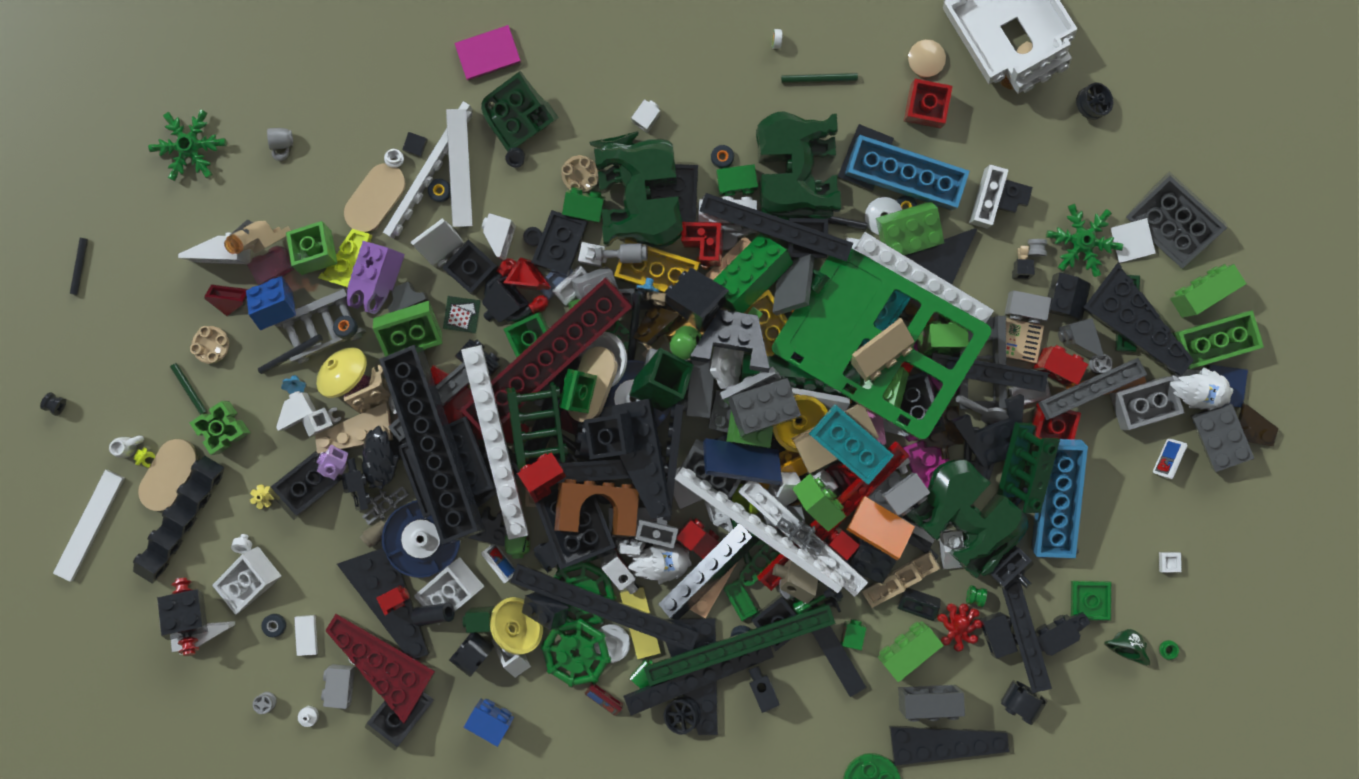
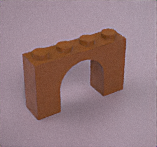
[554,479,639,536]

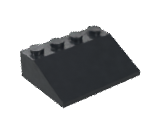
[535,481,617,570]

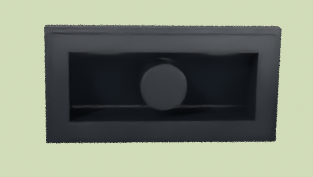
[897,588,941,621]

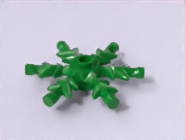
[148,109,227,181]
[1046,204,1123,277]

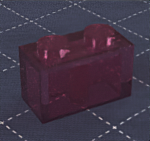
[247,246,295,285]

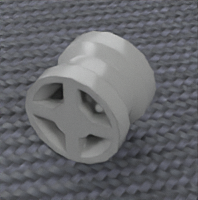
[1028,239,1047,257]
[1089,354,1112,374]
[253,692,277,714]

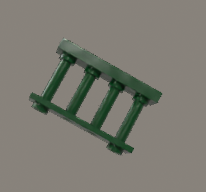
[506,382,568,469]
[997,422,1060,513]

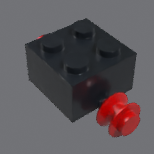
[157,578,208,656]

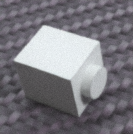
[631,99,660,133]

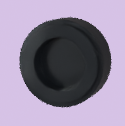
[505,147,525,168]
[523,227,542,247]

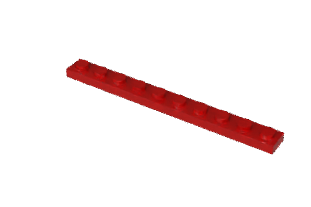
[757,441,910,591]

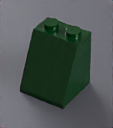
[629,348,694,411]

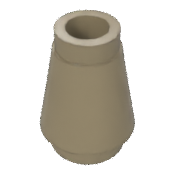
[360,520,385,548]

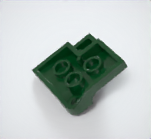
[481,71,559,151]

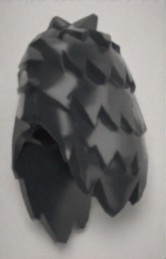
[362,426,401,490]

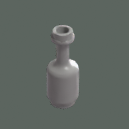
[596,243,648,263]

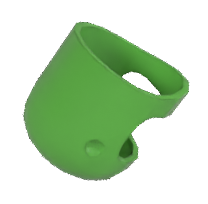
[670,326,702,360]

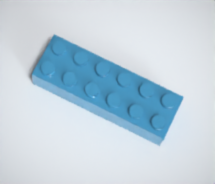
[844,135,970,211]
[1031,439,1088,558]

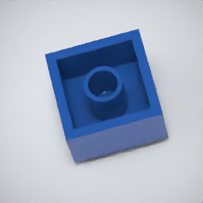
[246,276,296,331]
[463,698,514,747]

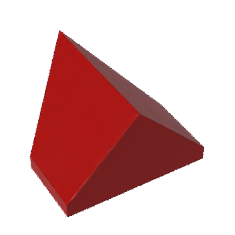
[503,257,551,290]

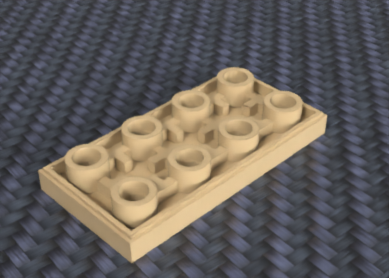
[792,404,879,473]

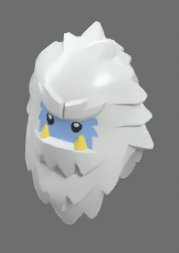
[1170,368,1233,410]
[628,542,692,585]

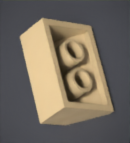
[851,318,915,382]

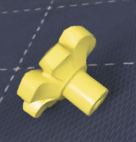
[250,484,274,509]

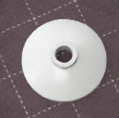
[865,197,902,235]

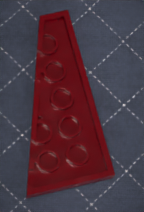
[325,614,436,724]

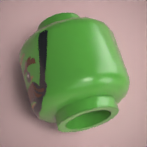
[505,535,530,559]

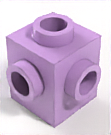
[316,445,348,480]

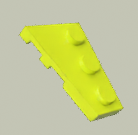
[318,229,373,287]

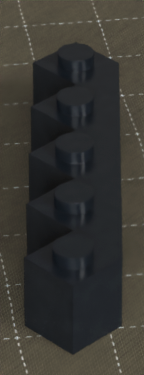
[133,456,224,584]

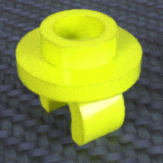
[133,447,156,468]

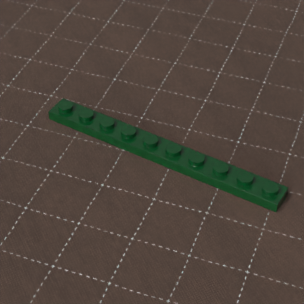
[644,604,836,686]

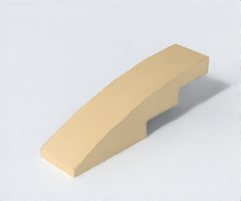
[862,551,940,608]

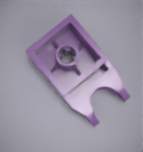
[347,241,405,314]

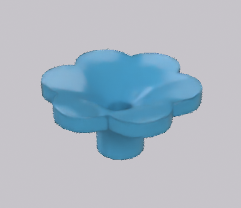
[637,278,659,292]
[281,375,306,394]

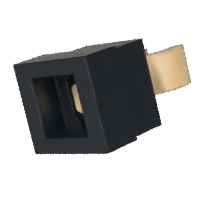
[1012,246,1035,279]

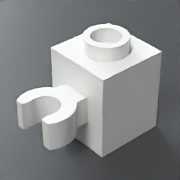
[578,242,607,268]
[301,408,341,437]

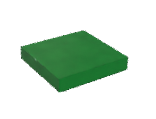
[1071,581,1111,621]

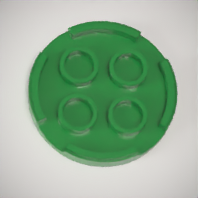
[843,753,901,779]

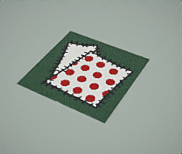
[443,296,481,333]

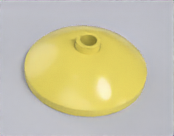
[316,347,367,398]
[490,597,543,655]

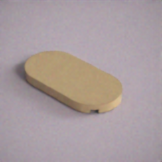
[344,163,406,232]
[568,347,618,422]
[138,439,198,511]

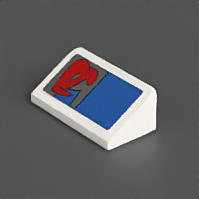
[1153,439,1188,479]
[481,544,515,583]

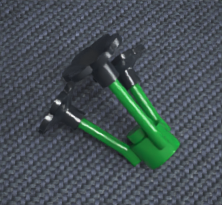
[792,580,843,614]

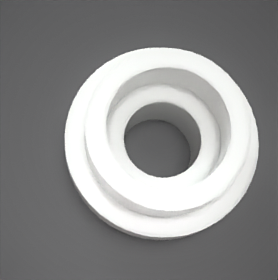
[384,149,404,168]

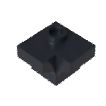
[998,180,1033,213]

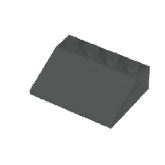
[1126,171,1227,268]

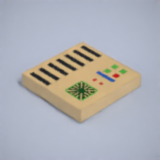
[1006,318,1044,363]

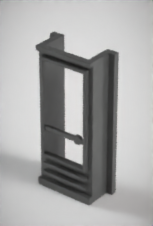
[959,316,1007,409]

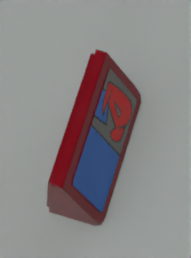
[585,683,623,716]

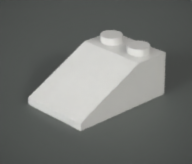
[411,218,464,268]
[178,233,251,264]
[212,546,281,615]
[414,557,484,625]

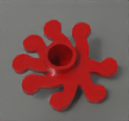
[937,603,983,652]

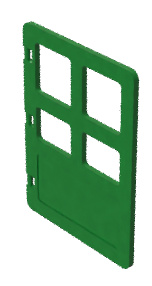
[772,249,991,440]

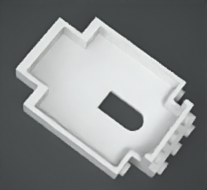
[943,0,1077,94]

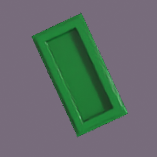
[723,578,758,621]

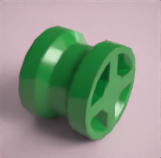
[966,585,987,607]

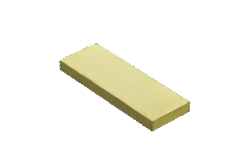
[620,587,661,659]

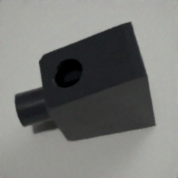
[748,666,780,713]

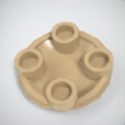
[908,39,946,78]
[561,155,599,193]
[190,326,229,364]

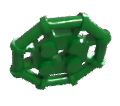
[554,562,617,631]
[540,618,612,688]

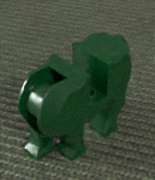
[756,111,841,221]
[594,139,683,249]
[905,459,1028,578]

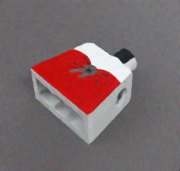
[600,549,639,594]

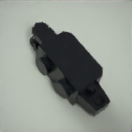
[1036,612,1090,656]

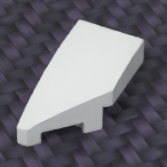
[704,501,733,532]

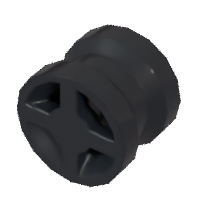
[40,392,66,416]

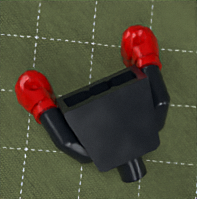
[482,258,548,323]

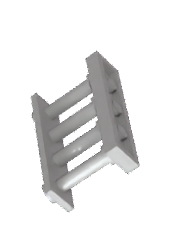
[275,289,367,364]

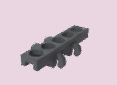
[776,517,826,554]

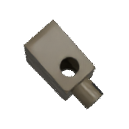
[773,560,818,604]

